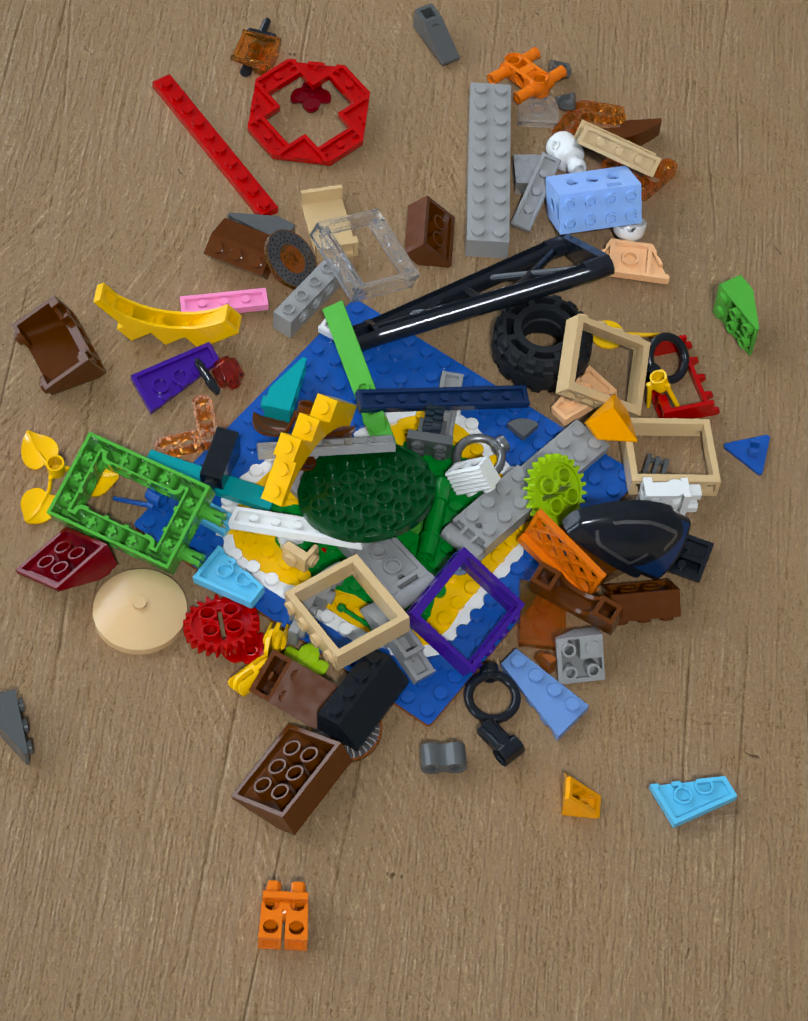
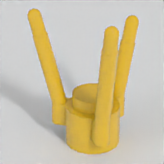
[646,369,680,408]

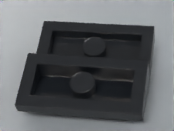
[667,534,714,583]

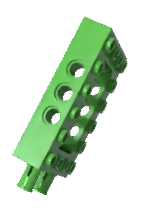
[46,432,227,576]

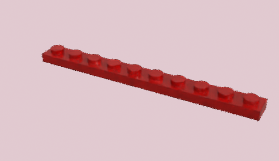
[152,74,278,215]

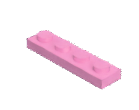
[180,288,269,313]

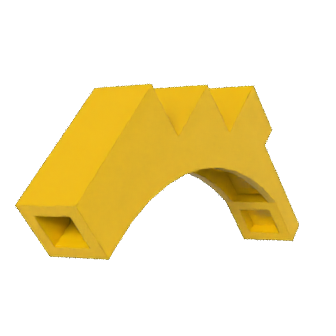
[93,282,242,347]
[261,393,357,507]

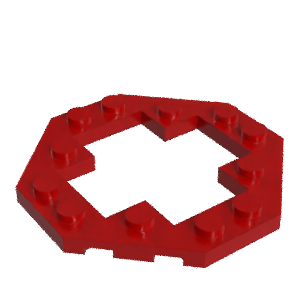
[247,59,370,166]

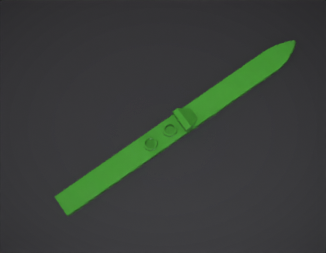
[322,301,423,534]

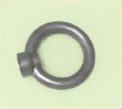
[452,434,510,475]

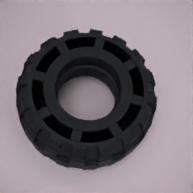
[491,294,593,393]

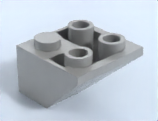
[555,627,605,684]

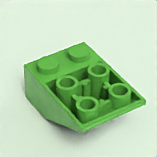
[713,275,759,356]

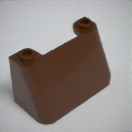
[12,295,106,395]

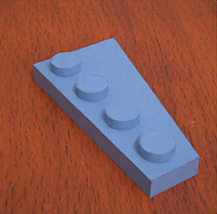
[500,649,589,741]

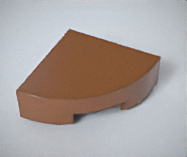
[534,651,557,674]

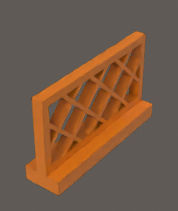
[517,509,607,596]

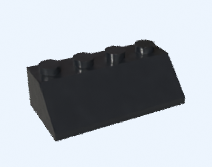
[317,649,409,752]

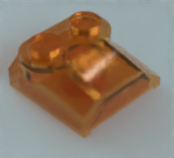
[231,29,281,75]

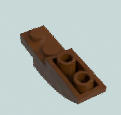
[581,118,662,149]

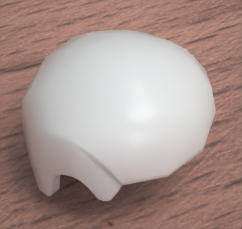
[613,219,647,242]

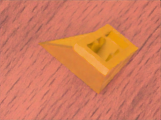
[584,394,638,442]
[561,772,601,819]

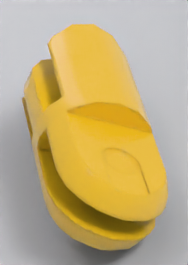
[263,622,290,657]
[228,655,268,697]

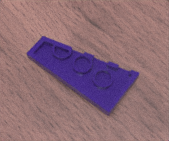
[130,342,220,415]

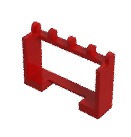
[645,334,720,419]

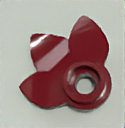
[290,82,331,113]

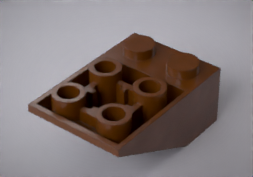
[249,649,338,730]

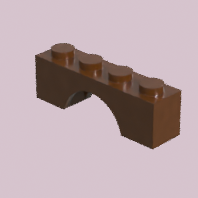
[530,562,624,636]

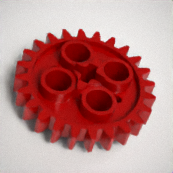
[183,595,260,658]

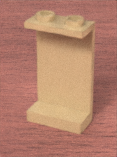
[300,185,359,262]

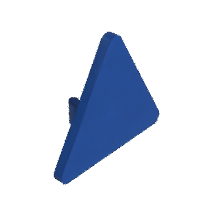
[724,435,770,476]

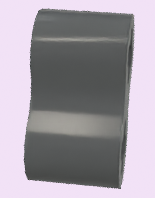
[420,742,467,774]

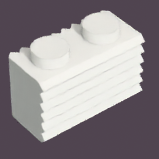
[445,455,501,497]

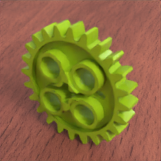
[523,453,587,527]

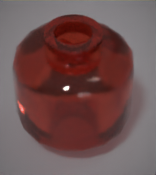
[212,356,245,390]

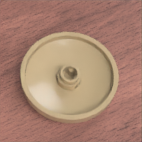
[93,569,187,655]

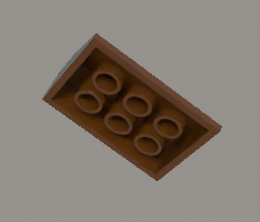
[231,724,352,835]

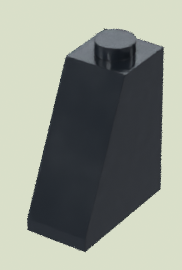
[200,427,241,490]

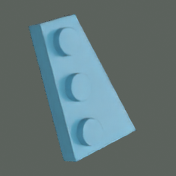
[193,545,265,609]
[649,776,737,828]

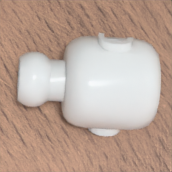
[546,131,587,173]

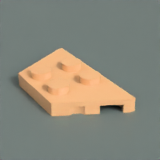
[601,238,670,285]

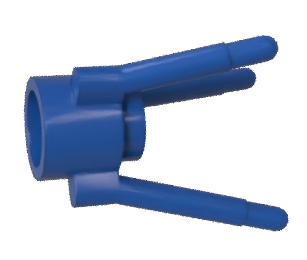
[112,488,169,511]

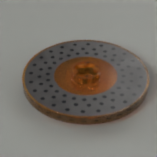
[264,229,317,290]

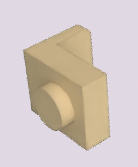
[282,541,320,573]

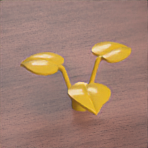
[20,430,119,524]

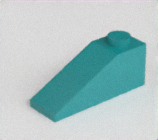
[261,357,307,423]

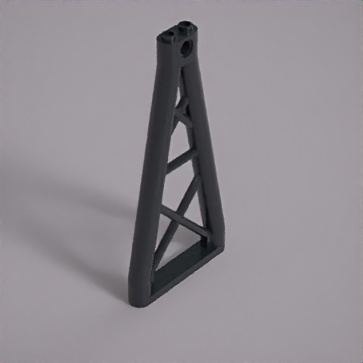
[353,234,615,352]

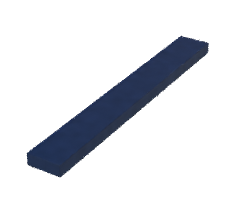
[355,385,530,413]

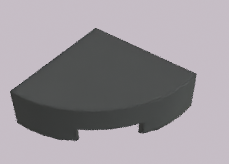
[555,92,576,110]
[507,418,539,441]

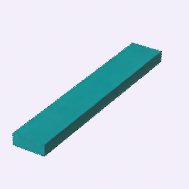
[147,450,274,511]

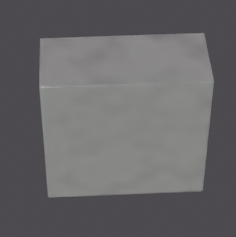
[512,154,553,194]

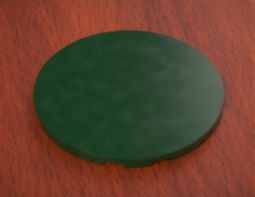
[297,444,436,543]

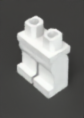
[636,477,702,515]

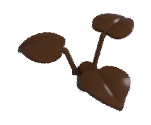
[252,400,356,471]

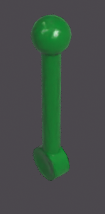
[337,603,372,631]

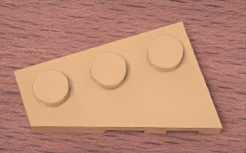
[551,365,617,426]

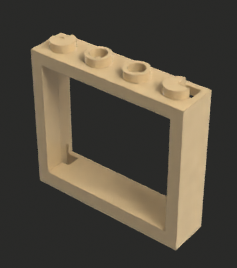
[555,314,651,418]
[620,417,721,496]
[284,553,410,671]

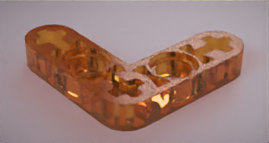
[552,100,626,135]
[601,158,678,201]
[154,394,217,457]

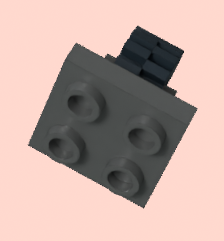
[407,404,453,461]

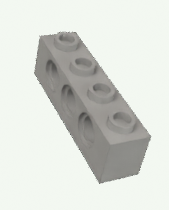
[273,258,343,339]

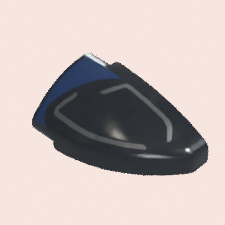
[562,500,691,580]

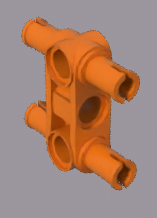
[487,47,567,105]

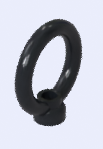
[646,332,689,385]
[464,663,521,724]

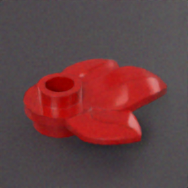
[222,632,265,665]

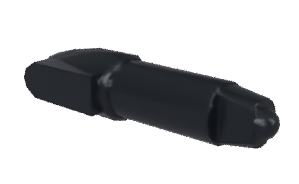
[194,358,220,396]

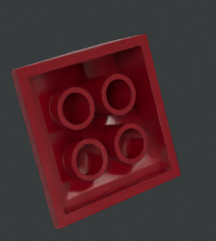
[16,527,118,592]

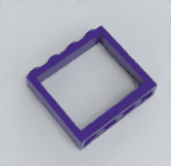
[406,547,525,676]

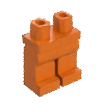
[258,880,309,951]

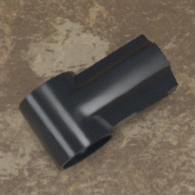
[477,718,525,767]

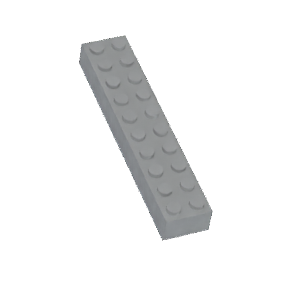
[465,82,511,258]

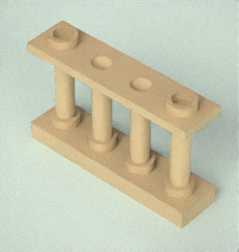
[574,119,661,178]

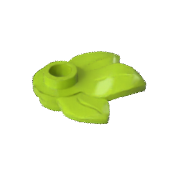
[283,643,329,676]

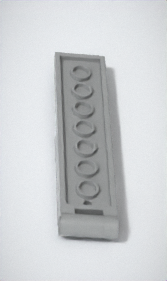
[440,419,610,562]
[290,456,434,610]

